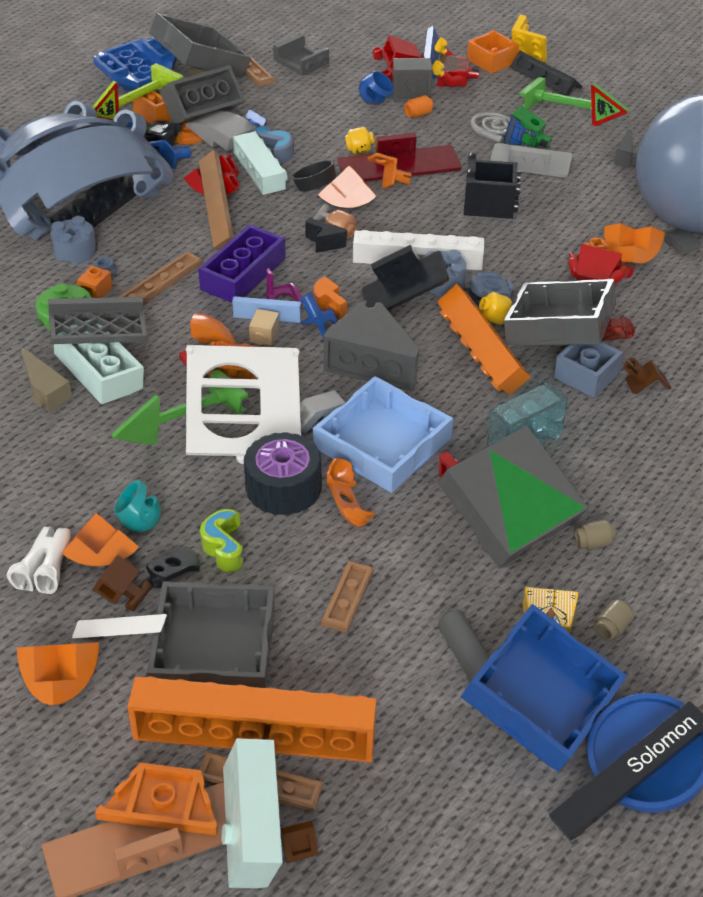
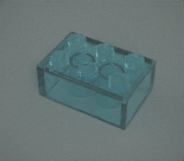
[487,382,568,446]

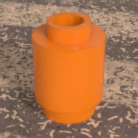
[404,95,433,118]

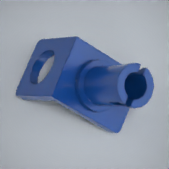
[149,140,191,169]
[299,292,338,339]

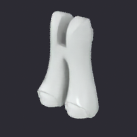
[7,526,71,594]

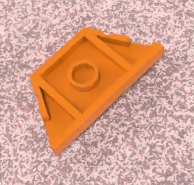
[95,763,218,836]

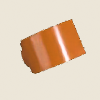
[314,276,347,320]

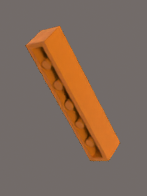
[437,284,531,395]

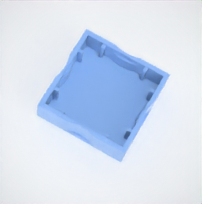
[313,376,453,493]

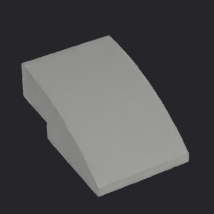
[186,111,257,151]

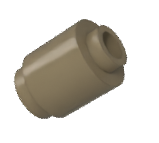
[574,519,616,550]
[594,600,634,641]

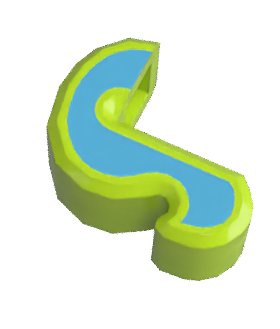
[199,509,243,572]

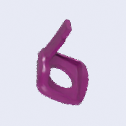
[265,269,303,307]

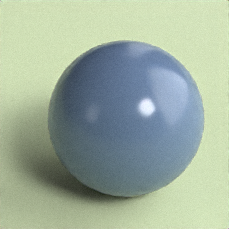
[636,94,703,234]

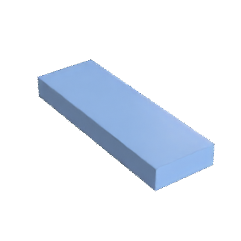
[232,297,301,323]

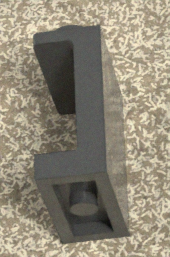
[273,33,329,76]

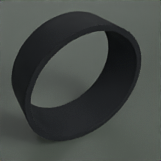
[292,160,336,191]

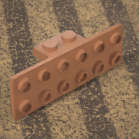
[42,783,226,897]

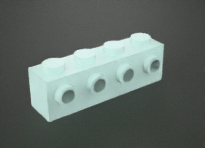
[233,131,288,195]

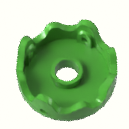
[35,283,92,330]

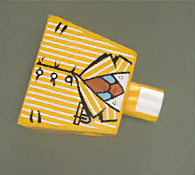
[523,587,578,633]

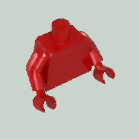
[373,35,424,81]
[568,244,635,285]

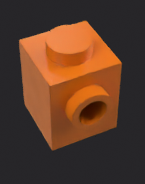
[77,265,112,298]

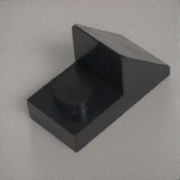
[305,218,347,253]

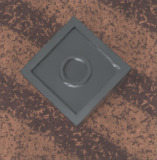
[392,58,432,102]

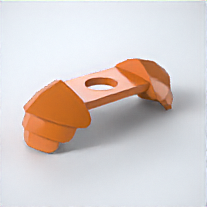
[326,458,375,527]

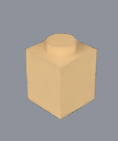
[249,309,279,346]

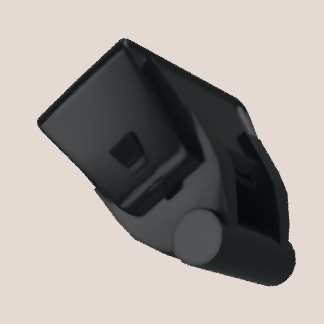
[145,120,182,148]

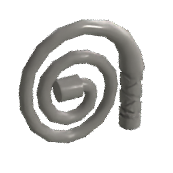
[470,112,510,143]

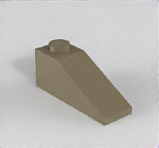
[21,349,72,412]

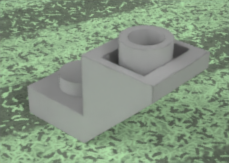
[300,390,346,434]

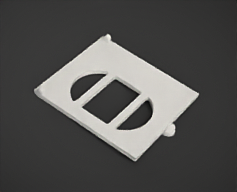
[186,345,301,464]

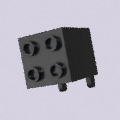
[463,153,521,219]

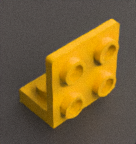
[512,14,547,63]

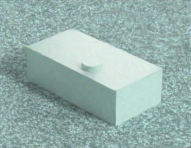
[54,320,144,404]
[221,739,283,888]

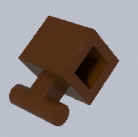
[93,555,152,611]

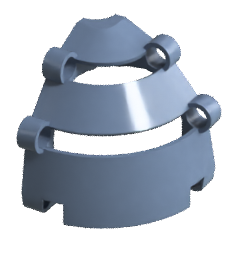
[0,101,173,240]

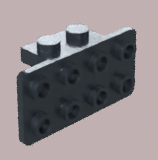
[362,244,449,311]

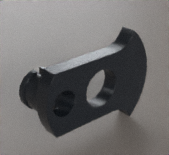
[146,546,200,588]

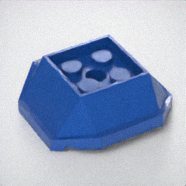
[93,37,177,93]

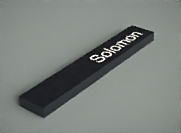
[549,701,703,841]

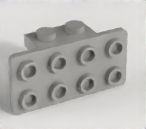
[490,143,572,178]

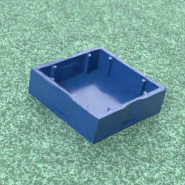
[460,604,627,771]

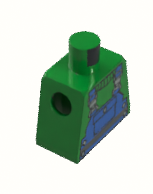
[504,105,552,149]

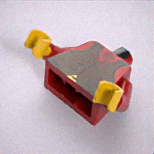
[432,38,479,88]

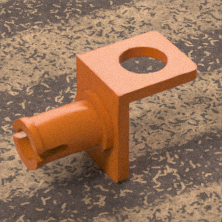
[368,153,412,189]

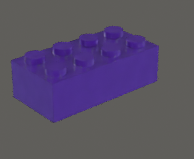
[198,224,286,303]

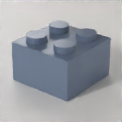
[554,342,623,398]

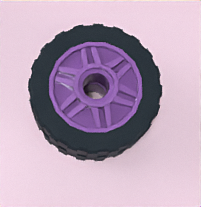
[244,432,322,515]

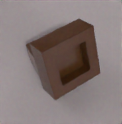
[280,821,318,863]

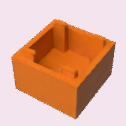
[467,30,519,74]

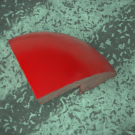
[183,154,241,195]

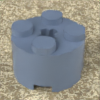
[50,216,97,264]
[426,250,467,297]

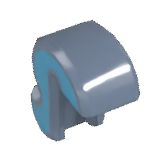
[253,126,294,164]

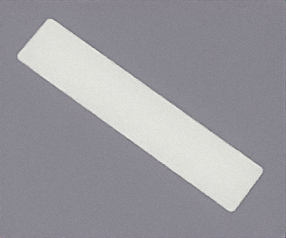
[72,614,167,638]

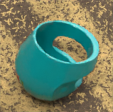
[114,480,161,533]

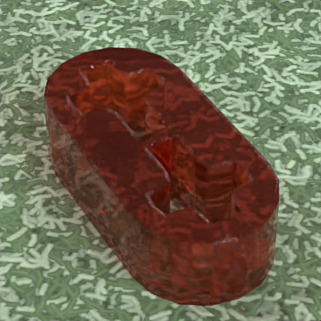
[602,318,635,341]

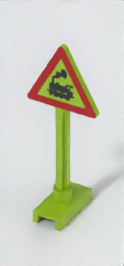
[92,63,184,121]

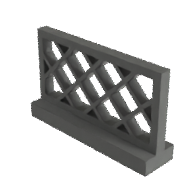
[48,297,147,344]

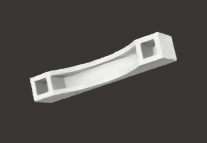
[353,230,484,270]

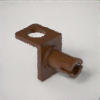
[624,358,672,394]

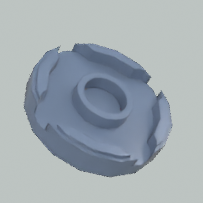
[470,272,514,298]

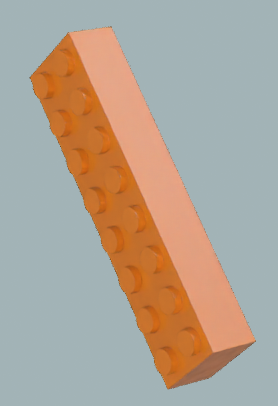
[127,676,377,762]

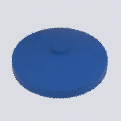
[587,693,703,813]

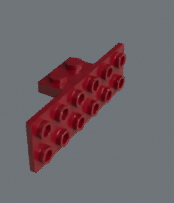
[337,132,462,182]

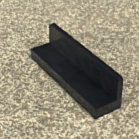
[510,51,583,96]

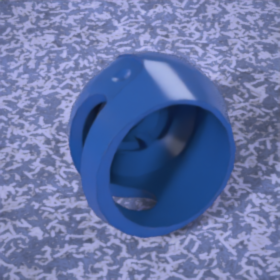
[359,71,394,105]

